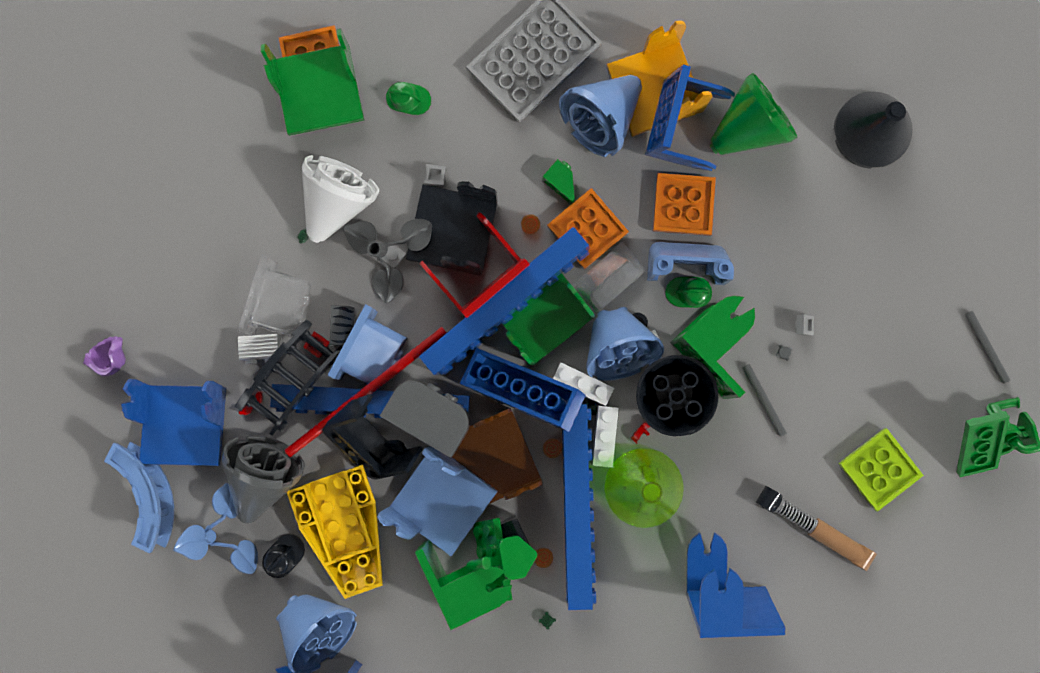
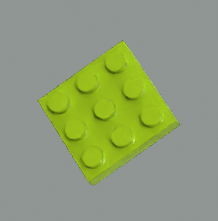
[838,428,924,512]

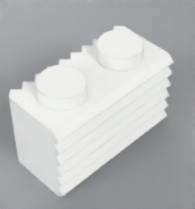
[238,334,281,364]

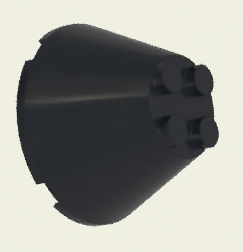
[636,355,719,437]

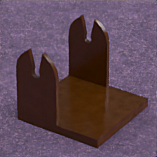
[452,408,543,504]

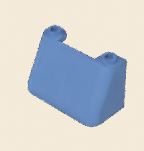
[647,242,734,285]

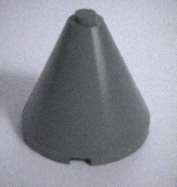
[222,435,305,524]

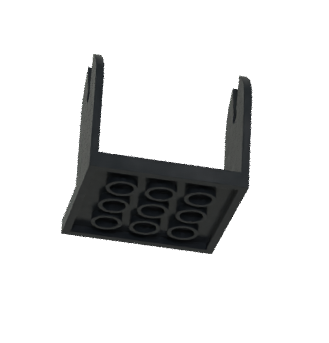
[406,181,498,276]

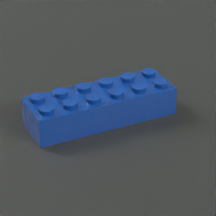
[460,348,586,432]

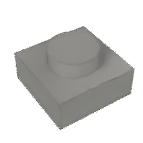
[424,164,446,187]
[382,245,407,269]
[795,314,814,336]

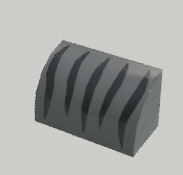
[330,305,355,346]

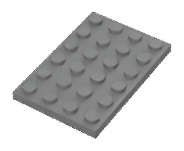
[466,0,602,123]

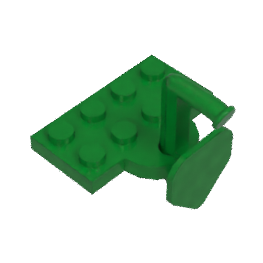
[956,397,1040,477]
[466,518,537,601]

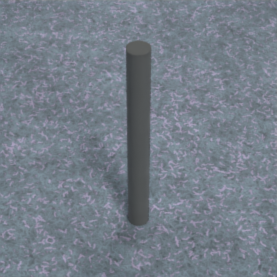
[965,311,1010,383]
[743,364,787,437]

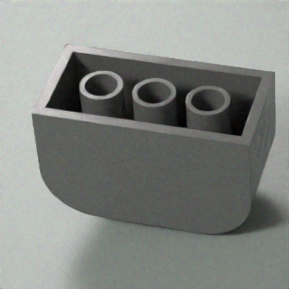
[380,381,470,458]

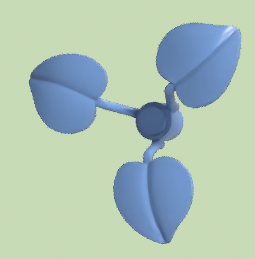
[173,483,258,574]

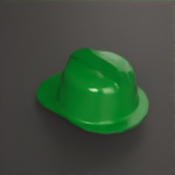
[386,82,431,115]
[665,277,712,308]

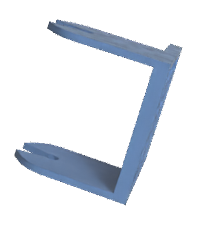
[377,446,498,556]

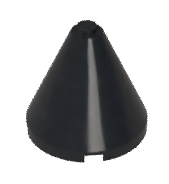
[833,91,913,169]

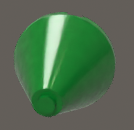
[710,73,797,155]

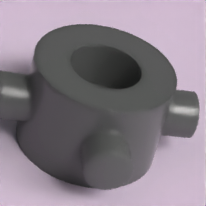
[776,344,793,361]

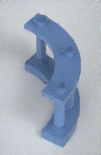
[104,442,174,553]

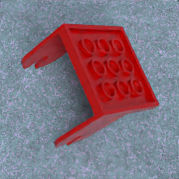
[419,212,530,318]

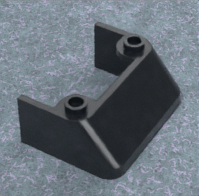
[322,394,423,480]

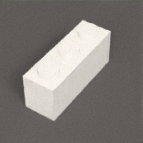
[553,362,614,406]
[591,406,619,468]

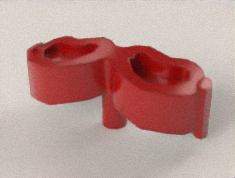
[239,391,264,415]
[631,422,650,444]

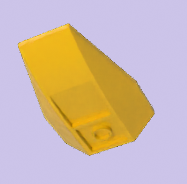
[287,465,383,599]

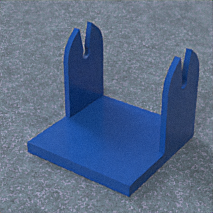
[645,65,735,171]
[121,379,226,466]
[686,532,785,638]

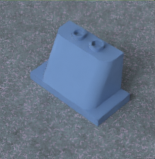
[328,304,407,390]

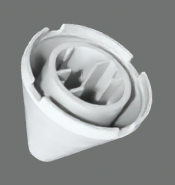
[302,155,379,243]

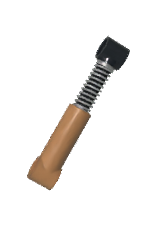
[755,486,877,571]

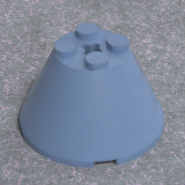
[586,307,664,381]
[276,594,357,673]

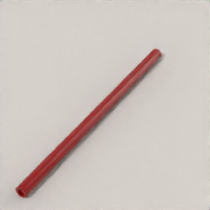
[285,327,447,457]

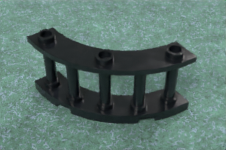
[235,319,342,436]

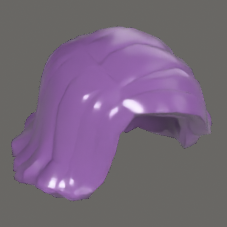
[83,336,126,376]

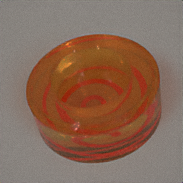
[521,214,540,235]
[543,438,562,458]
[534,547,553,568]

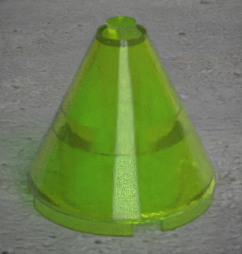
[604,448,684,528]

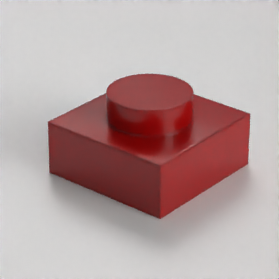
[303,331,330,358]

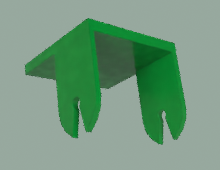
[261,28,365,136]
[503,273,596,365]
[671,296,755,399]
[415,540,512,630]

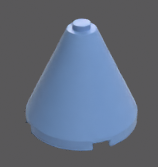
[559,75,642,157]

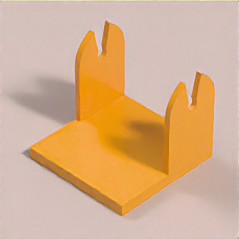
[606,21,712,137]

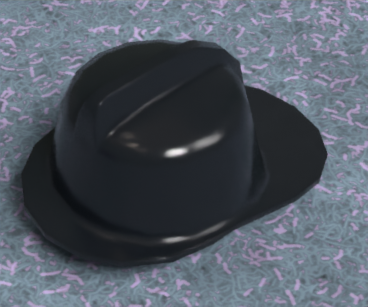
[262,534,305,578]

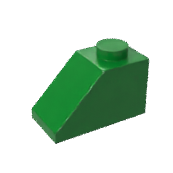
[542,159,575,205]

